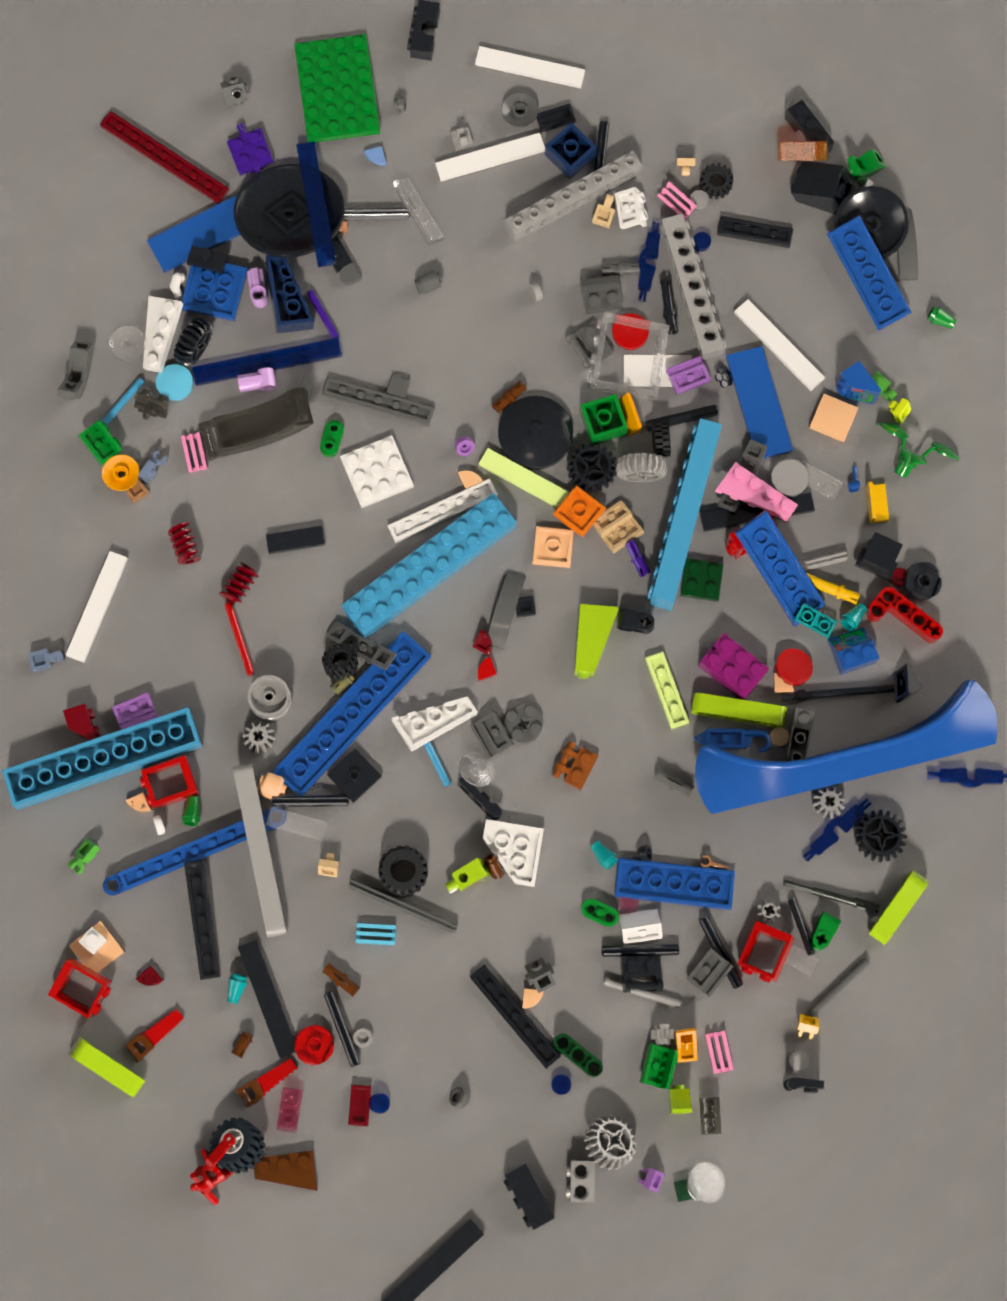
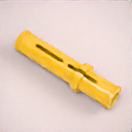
[807,573,860,605]

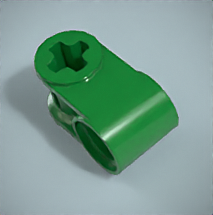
[810,911,841,951]

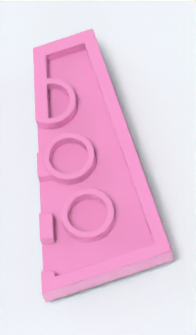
[715,462,798,521]

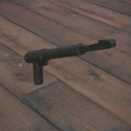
[783,880,880,923]

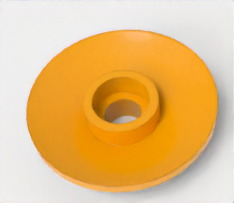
[102,455,140,491]

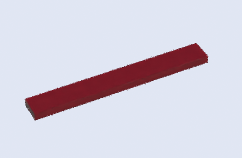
[100,111,229,204]

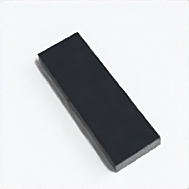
[266,526,325,554]

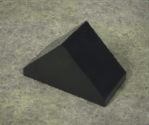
[894,663,925,703]

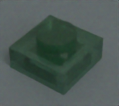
[673,1178,698,1202]

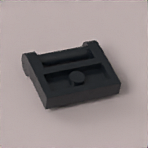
[620,955,664,993]
[783,1077,824,1094]

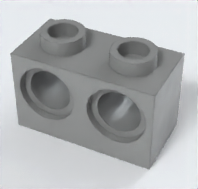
[566,1161,595,1202]

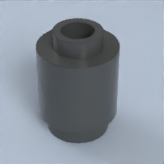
[414,270,443,294]

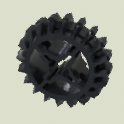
[174,317,213,367]
[567,442,617,493]
[854,810,907,863]

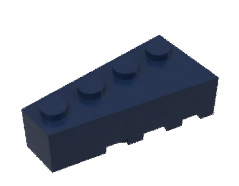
[265,255,314,333]

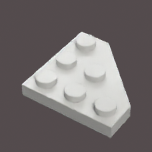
[483,819,544,887]

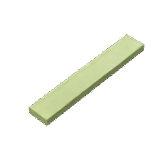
[479,448,570,508]

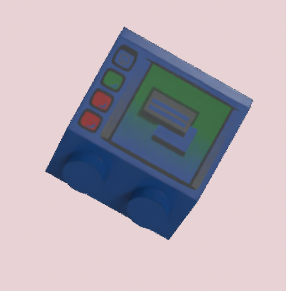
[836,361,882,404]
[827,627,880,675]

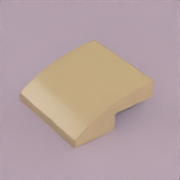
[593,500,644,554]

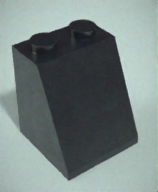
[791,160,853,215]

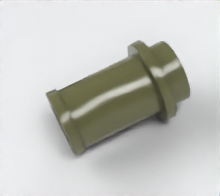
[330,674,355,695]

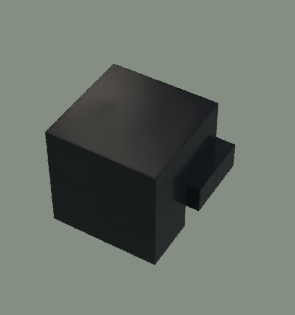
[854,532,903,581]

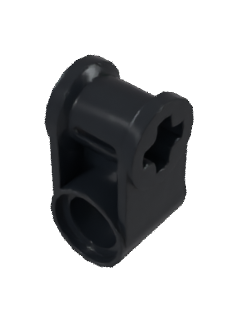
[617,609,654,634]

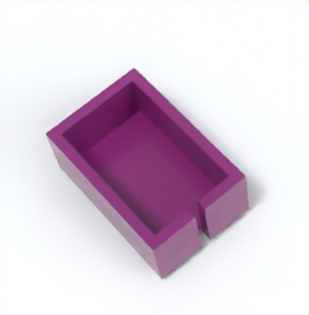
[698,633,769,700]

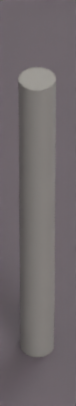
[604,977,681,1008]

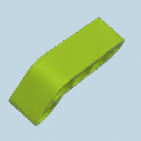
[868,870,929,945]
[68,1036,145,1098]

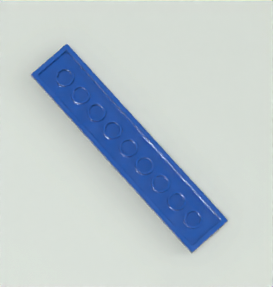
[272,631,432,796]

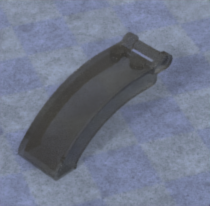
[198,387,314,461]

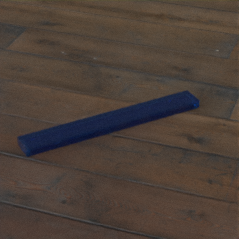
[296,142,336,267]
[192,338,342,386]

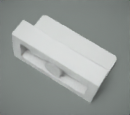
[619,909,663,945]

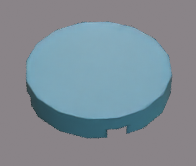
[156,364,193,401]

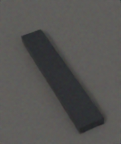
[700,492,815,532]
[184,860,220,980]
[238,940,295,1058]
[470,965,561,1069]
[383,1219,484,1301]

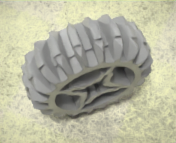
[616,452,668,483]
[584,1115,637,1170]

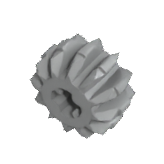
[242,721,276,754]
[812,786,846,819]

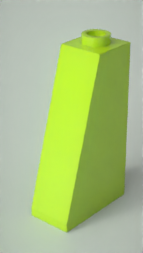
[574,604,618,679]

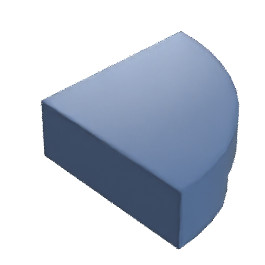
[364,146,386,166]

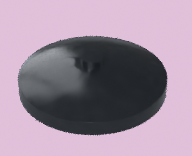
[834,186,909,259]
[498,396,573,470]

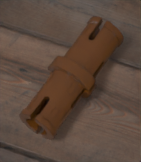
[491,380,527,413]
[322,963,360,997]

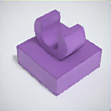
[638,1167,665,1193]

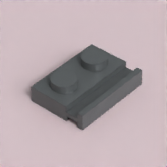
[470,711,514,759]
[687,948,734,997]

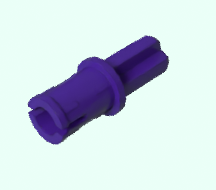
[625,540,651,578]

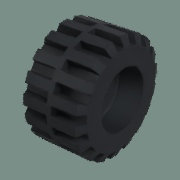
[378,845,428,897]

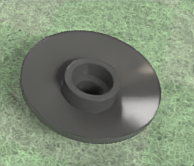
[502,93,538,127]

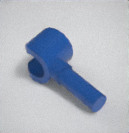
[848,466,860,493]

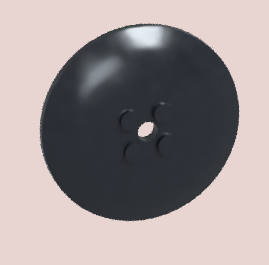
[234,164,345,258]

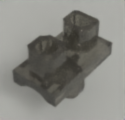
[134,388,169,420]
[699,1097,721,1135]

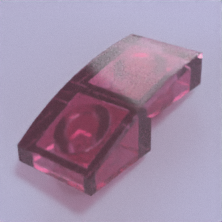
[277,1087,303,1133]

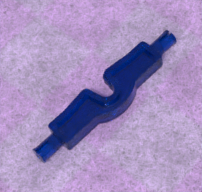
[638,222,661,302]
[927,768,1007,788]
[802,798,872,862]

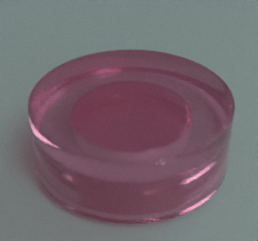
[619,893,639,913]

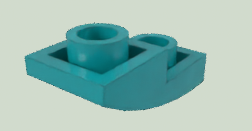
[795,603,837,638]

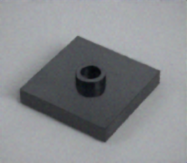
[327,749,382,803]

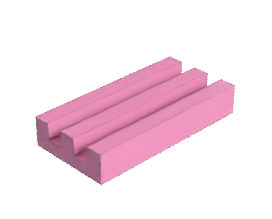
[657,181,697,220]
[181,432,208,473]
[705,1030,734,1074]

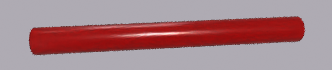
[224,602,255,676]

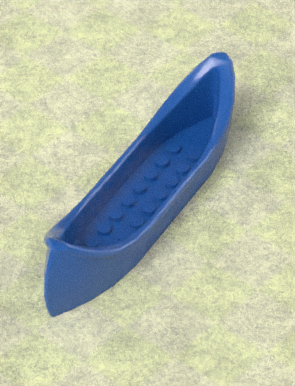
[695,679,998,814]

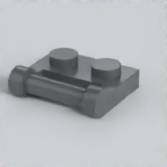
[565,322,613,369]

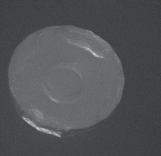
[687,1162,726,1204]

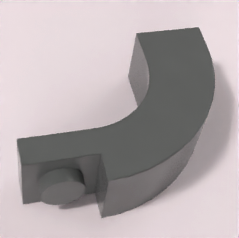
[57,341,93,400]

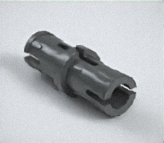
[601,262,639,277]
[654,768,694,797]

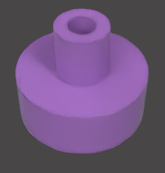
[454,436,475,456]

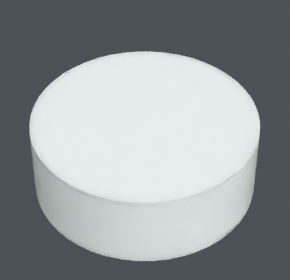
[152,815,165,836]

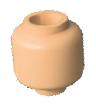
[257,772,287,799]

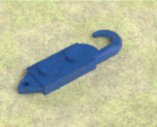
[694,728,772,752]

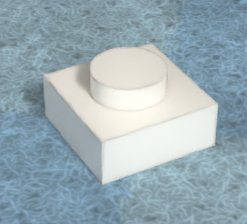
[78,927,107,955]

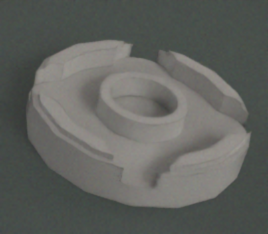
[771,459,809,497]

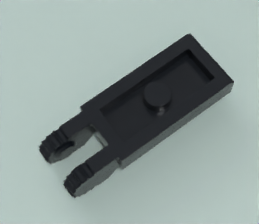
[457,776,502,820]

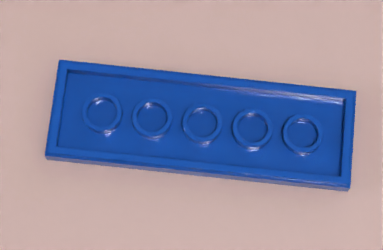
[147,195,240,273]
[827,215,912,331]
[726,346,793,459]
[734,511,826,627]
[614,858,735,910]

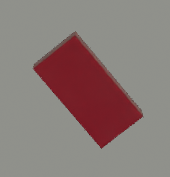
[348,1085,371,1126]

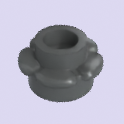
[394,95,406,113]

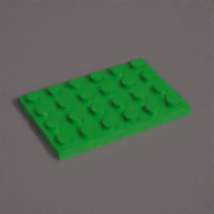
[294,34,380,144]

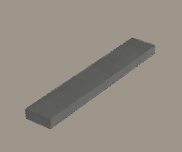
[322,376,435,426]

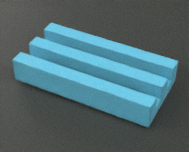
[355,923,396,946]

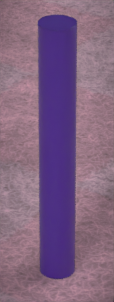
[306,290,339,340]

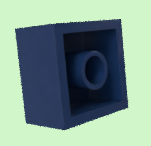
[545,122,597,179]

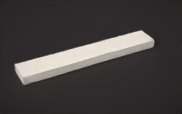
[475,46,585,89]
[435,133,545,182]
[734,299,825,391]
[387,478,498,544]
[66,551,128,663]

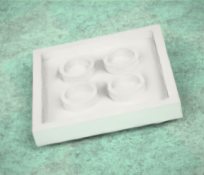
[340,435,414,508]

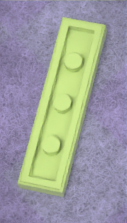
[645,651,689,730]

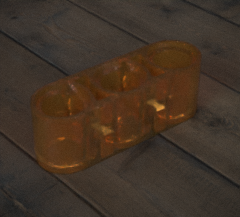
[778,141,827,161]

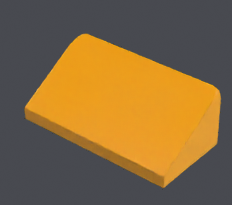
[618,393,642,436]

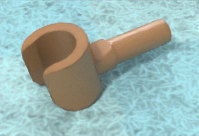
[700,855,728,870]

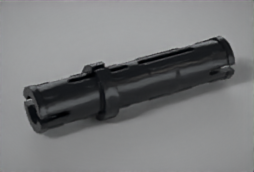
[660,279,679,335]

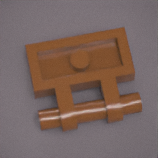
[552,741,599,791]

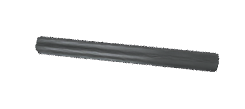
[349,878,458,933]

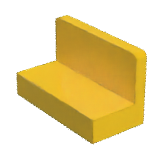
[865,481,889,524]

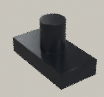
[322,235,352,273]
[187,245,228,274]

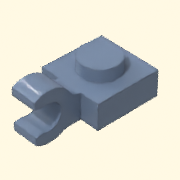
[138,450,168,484]
[28,649,65,673]

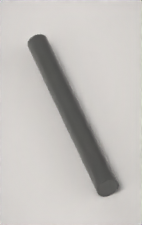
[808,958,870,1017]

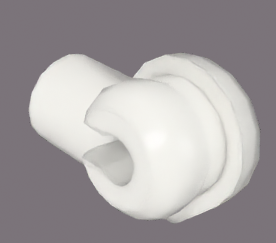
[169,272,186,300]

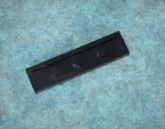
[717,216,793,248]

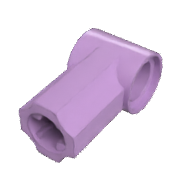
[247,268,268,308]
[237,368,276,392]

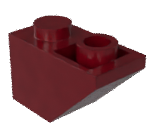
[63,703,100,741]

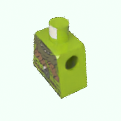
[445,858,492,894]

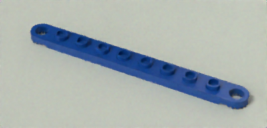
[103,807,286,896]

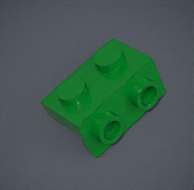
[78,420,122,466]
[640,1043,678,1090]

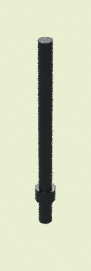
[782,684,895,702]

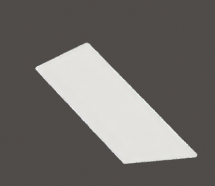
[624,355,692,387]

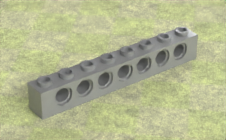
[505,151,642,242]
[660,214,726,361]

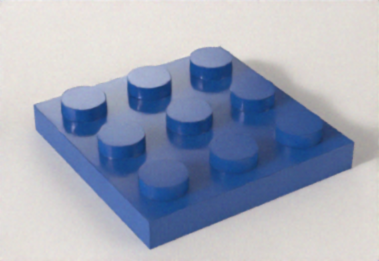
[181,263,248,322]

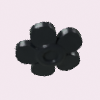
[715,367,733,388]

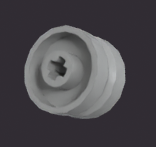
[248,675,292,721]

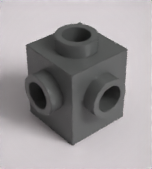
[220,77,250,106]
[524,957,556,993]

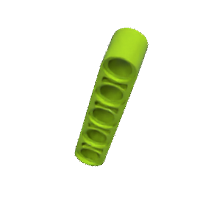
[691,693,787,728]

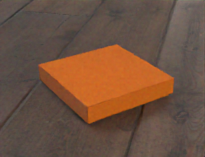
[553,485,606,538]

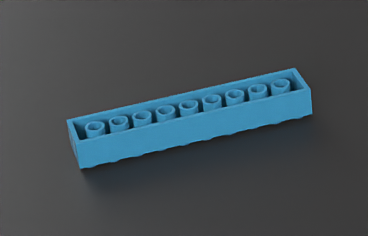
[647,418,722,611]
[341,493,517,639]
[2,707,203,810]

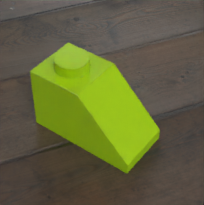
[668,1085,692,1114]

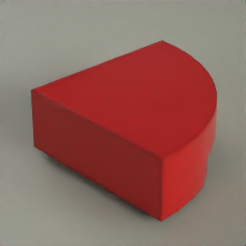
[478,657,497,681]

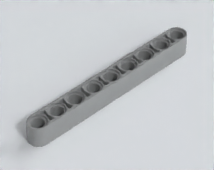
[233,763,287,938]

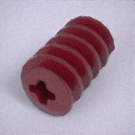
[168,522,201,565]
[219,562,259,604]

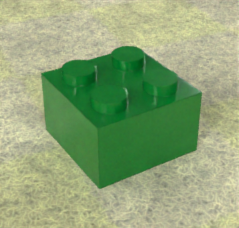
[579,394,628,445]

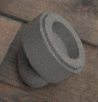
[449,1087,470,1109]

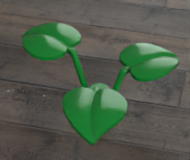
[877,422,960,478]

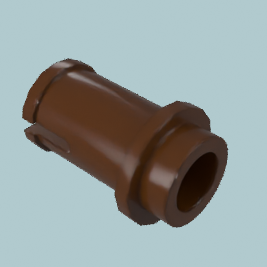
[484,853,505,879]
[231,1031,253,1058]

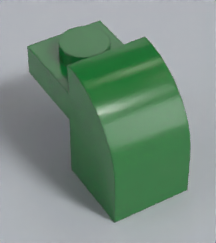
[846,149,886,181]

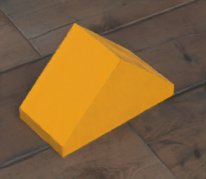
[674,1028,698,1063]

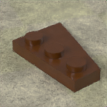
[254,1150,318,1191]

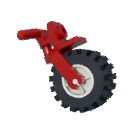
[190,1117,265,1205]

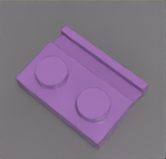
[666,356,711,395]
[112,692,158,730]

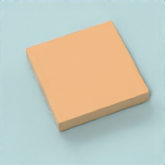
[809,394,858,442]
[532,526,574,568]
[69,921,125,973]

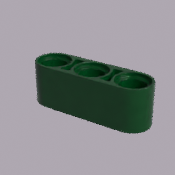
[554,1033,603,1078]

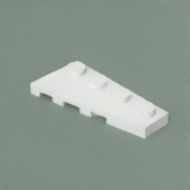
[143,296,183,373]
[391,696,478,752]

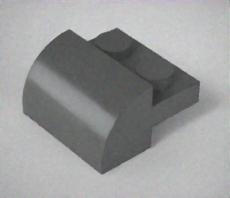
[580,275,623,314]

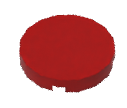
[612,313,649,351]
[775,648,813,686]
[294,1025,334,1066]

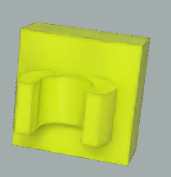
[888,398,911,425]

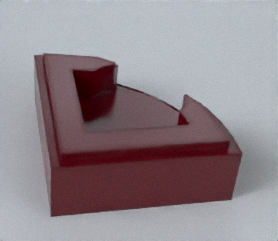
[472,629,492,656]
[136,966,164,986]

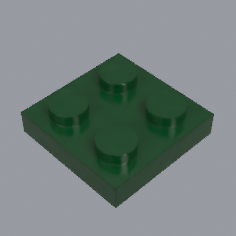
[681,558,724,602]

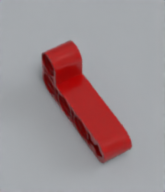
[866,587,943,643]

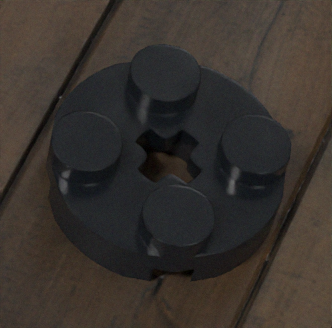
[903,562,942,600]

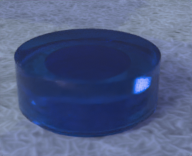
[693,232,711,252]
[551,1075,571,1095]
[369,1093,390,1114]

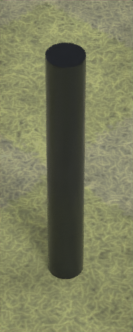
[788,898,815,956]

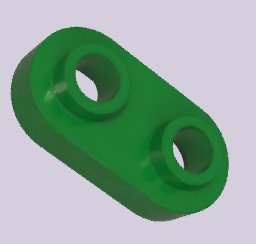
[320,420,344,458]
[581,899,619,927]

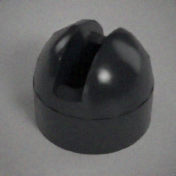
[636,845,652,861]

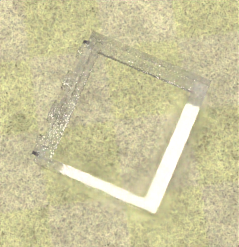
[587,312,669,401]

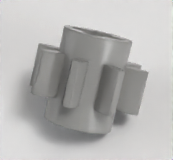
[756,899,781,924]
[651,1024,675,1045]

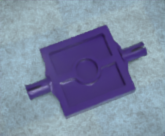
[227,123,274,178]

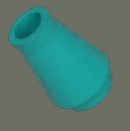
[840,603,867,631]
[590,841,618,870]
[227,973,248,1004]

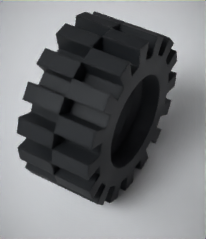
[699,163,734,199]
[652,423,671,457]
[322,644,359,680]

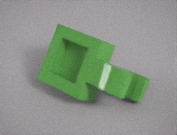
[871,371,897,402]
[67,838,100,874]

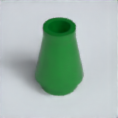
[927,306,957,329]
[181,796,200,826]

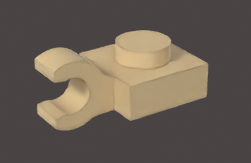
[592,194,615,228]

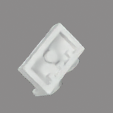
[615,187,648,229]

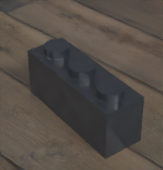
[503,1164,555,1230]

